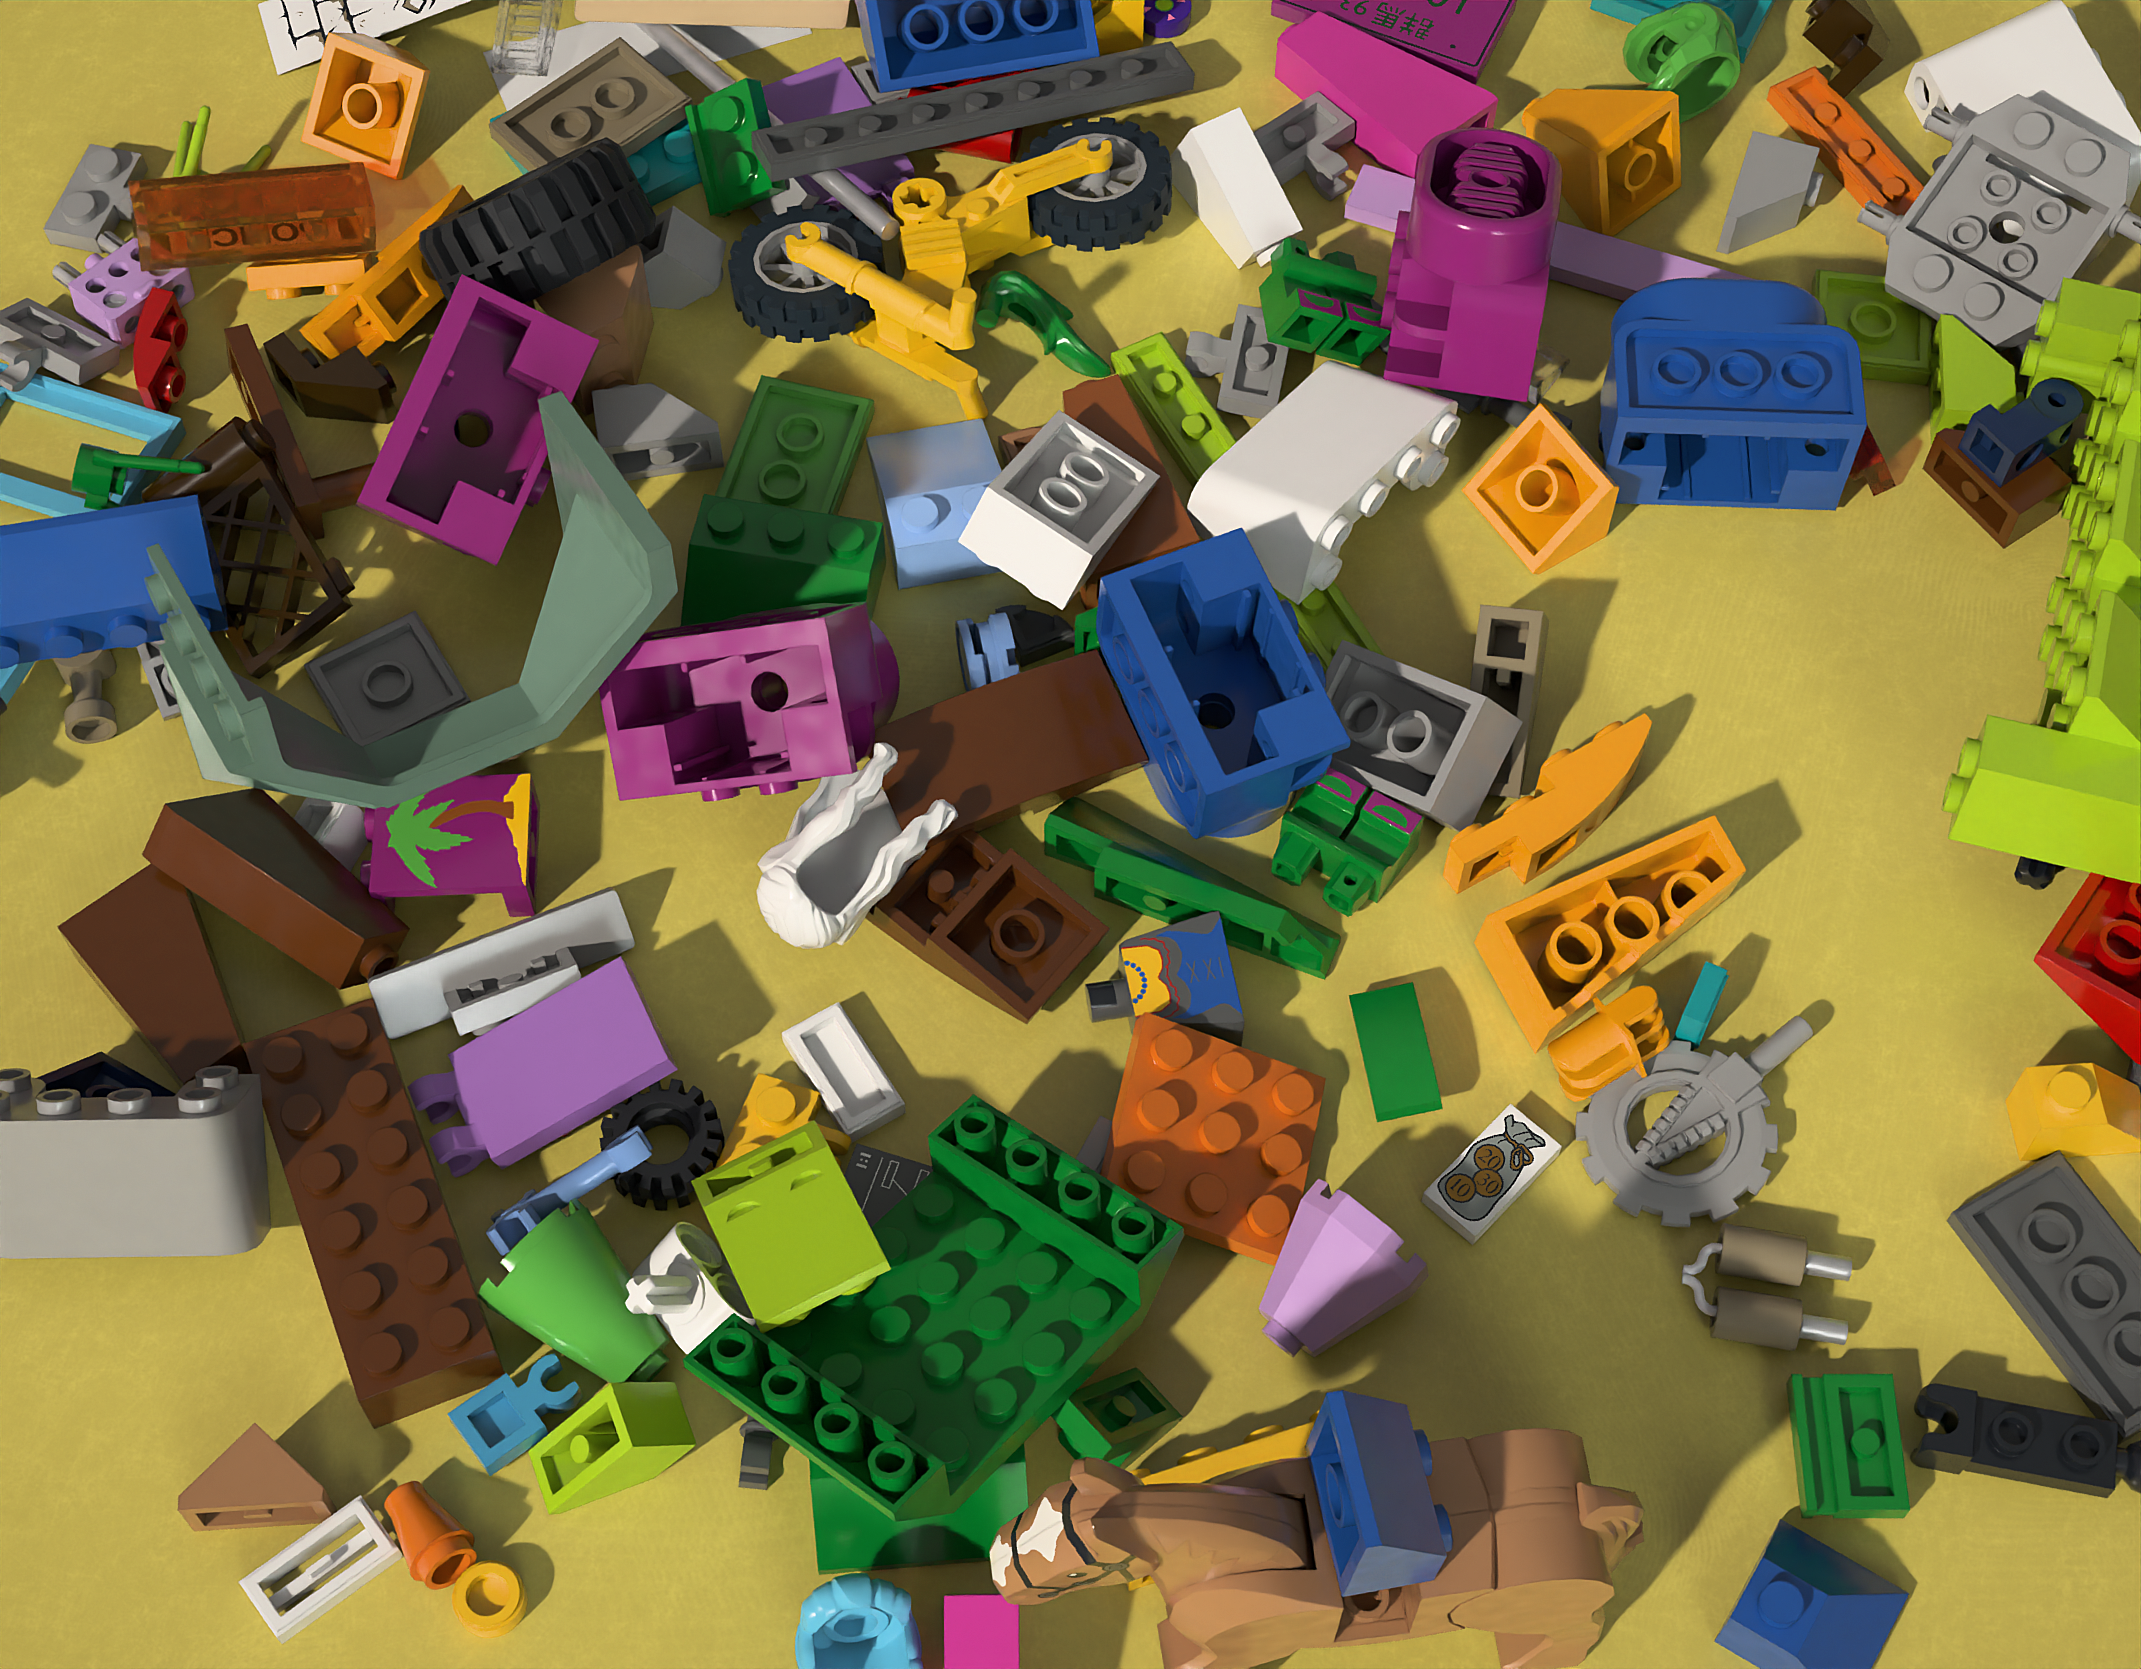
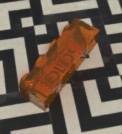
[128,162,376,272]

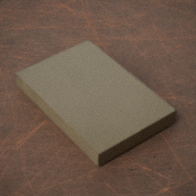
[489,37,693,172]

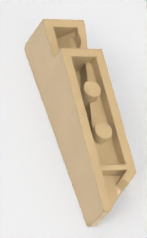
[574,0,850,29]

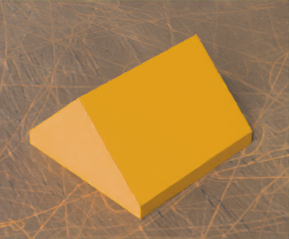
[1462,403,1620,575]

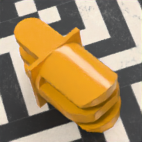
[1547,985,1671,1102]

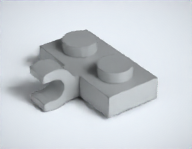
[1254,91,1355,201]
[43,144,165,254]
[0,298,120,392]
[1185,304,1289,419]

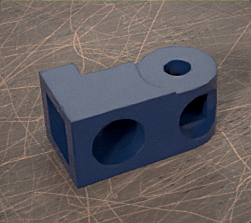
[1958,379,2084,488]

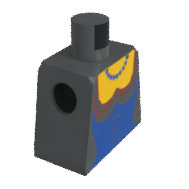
[1085,911,1245,1047]

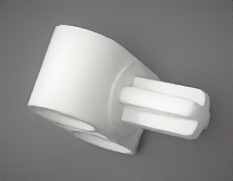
[625,1222,756,1354]

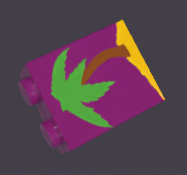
[360,773,540,917]

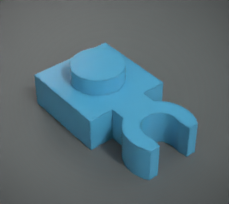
[448,1354,583,1476]

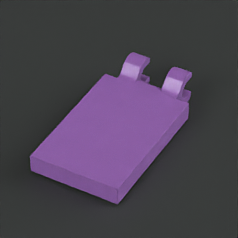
[762,57,915,221]
[407,956,678,1177]

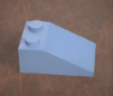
[866,418,1003,590]

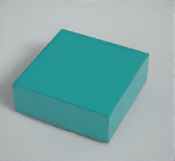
[1673,961,1729,1051]

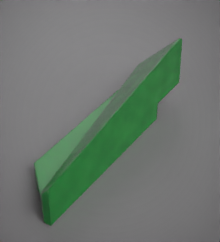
[1044,797,1341,980]

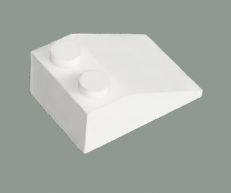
[958,410,1160,610]

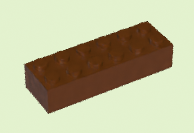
[243,998,505,1429]

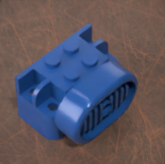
[1598,278,1867,511]
[1096,527,1351,839]

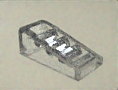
[490,0,563,77]

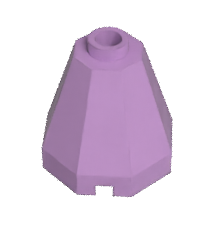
[1259,1178,1429,1357]

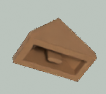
[178,1423,337,1532]

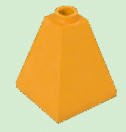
[1522,88,1682,237]

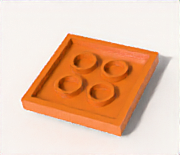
[1100,1012,1326,1266]

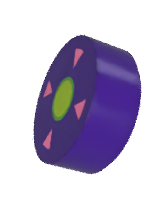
[1144,0,1192,38]

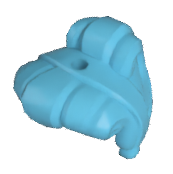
[795,1573,923,1669]

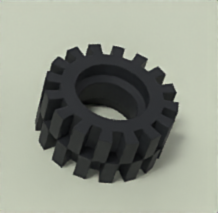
[599,1078,725,1211]

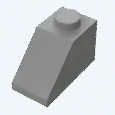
[1716,131,1824,254]
[637,206,727,310]
[592,383,724,481]

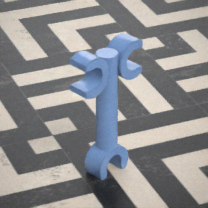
[486,1125,653,1256]

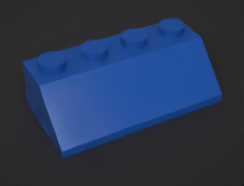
[856,0,1100,94]
[0,495,228,669]

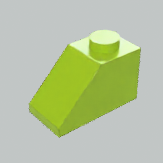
[1928,314,2025,444]
[528,1382,697,1515]

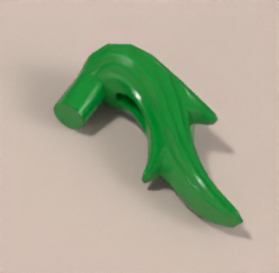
[975,270,1112,378]

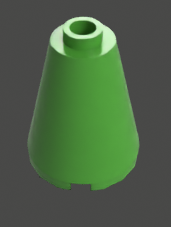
[477,1198,670,1383]

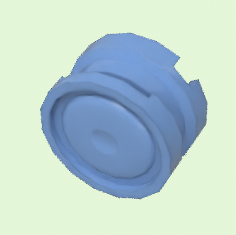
[955,612,1019,692]

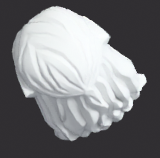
[756,743,958,949]

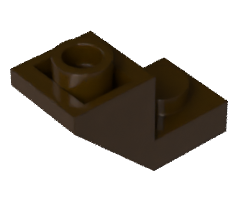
[1802,0,1890,99]
[263,332,397,424]

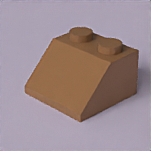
[534,244,654,416]

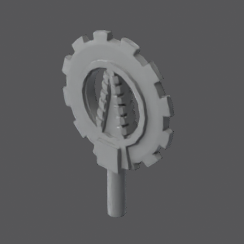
[1575,1016,1813,1227]

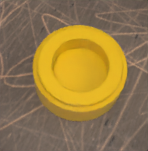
[452,1560,528,1638]

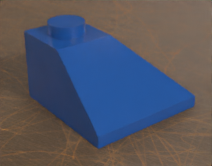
[1714,1519,1910,1669]

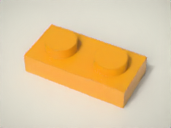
[246,253,373,300]

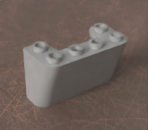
[0,1066,271,1259]

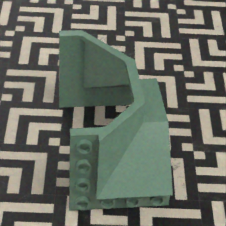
[144,391,678,809]

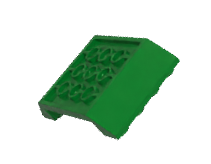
[683,1094,1184,1522]

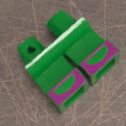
[1259,237,1391,366]
[1271,767,1424,917]

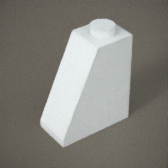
[1170,107,1303,269]

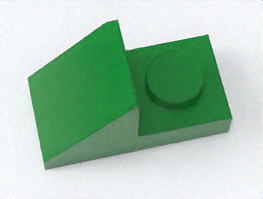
[1051,1367,1183,1470]

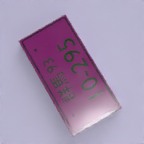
[1271,0,1517,85]

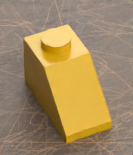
[2005,1063,2141,1161]

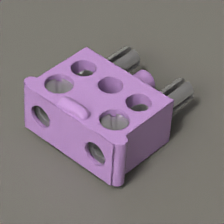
[52,231,195,349]

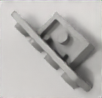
[368,887,635,1039]

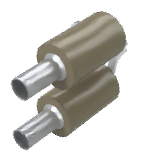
[1682,1223,1852,1351]

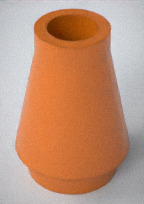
[384,1481,477,1590]

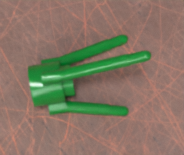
[71,443,205,510]

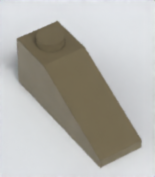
[1470,604,1549,799]

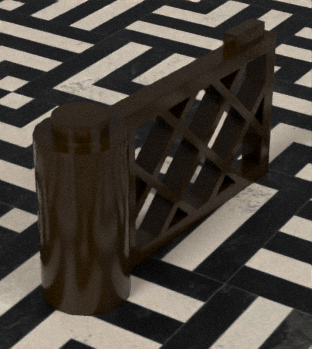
[142,416,355,679]

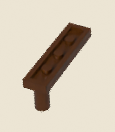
[224,324,375,540]

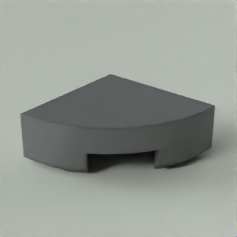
[995,605,1075,668]

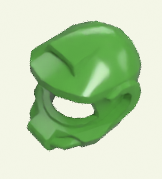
[1622,0,1741,124]

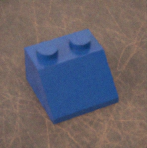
[1305,1390,1453,1597]

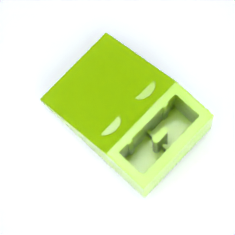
[691,1120,891,1333]

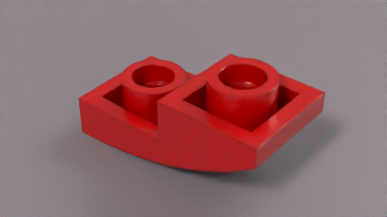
[133,287,188,414]

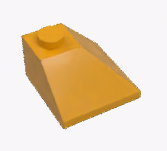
[301,32,430,180]

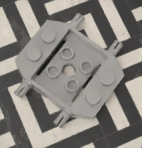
[1857,94,2141,353]

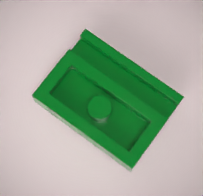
[685,78,787,218]
[1786,1374,1910,1518]

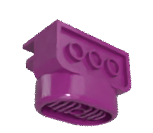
[1380,127,1563,402]
[356,274,599,566]
[598,602,900,802]

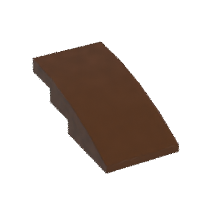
[868,650,1149,850]
[865,829,1110,1024]

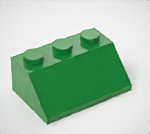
[680,494,886,626]
[809,1443,1029,1575]

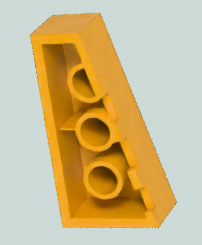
[1474,815,1747,1054]

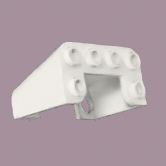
[1904,0,2141,244]
[1186,360,1461,605]

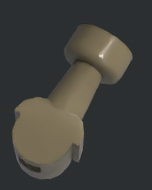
[53,649,117,744]

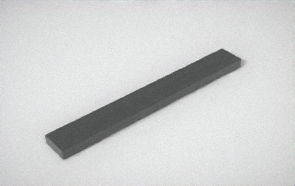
[752,41,1195,182]

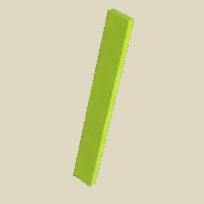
[1110,331,1386,674]

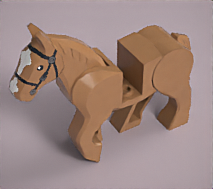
[989,1428,1644,1669]

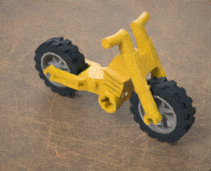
[728,117,1172,420]

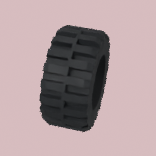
[419,137,656,304]

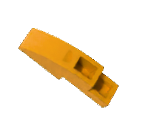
[299,185,474,363]
[1443,713,1652,894]

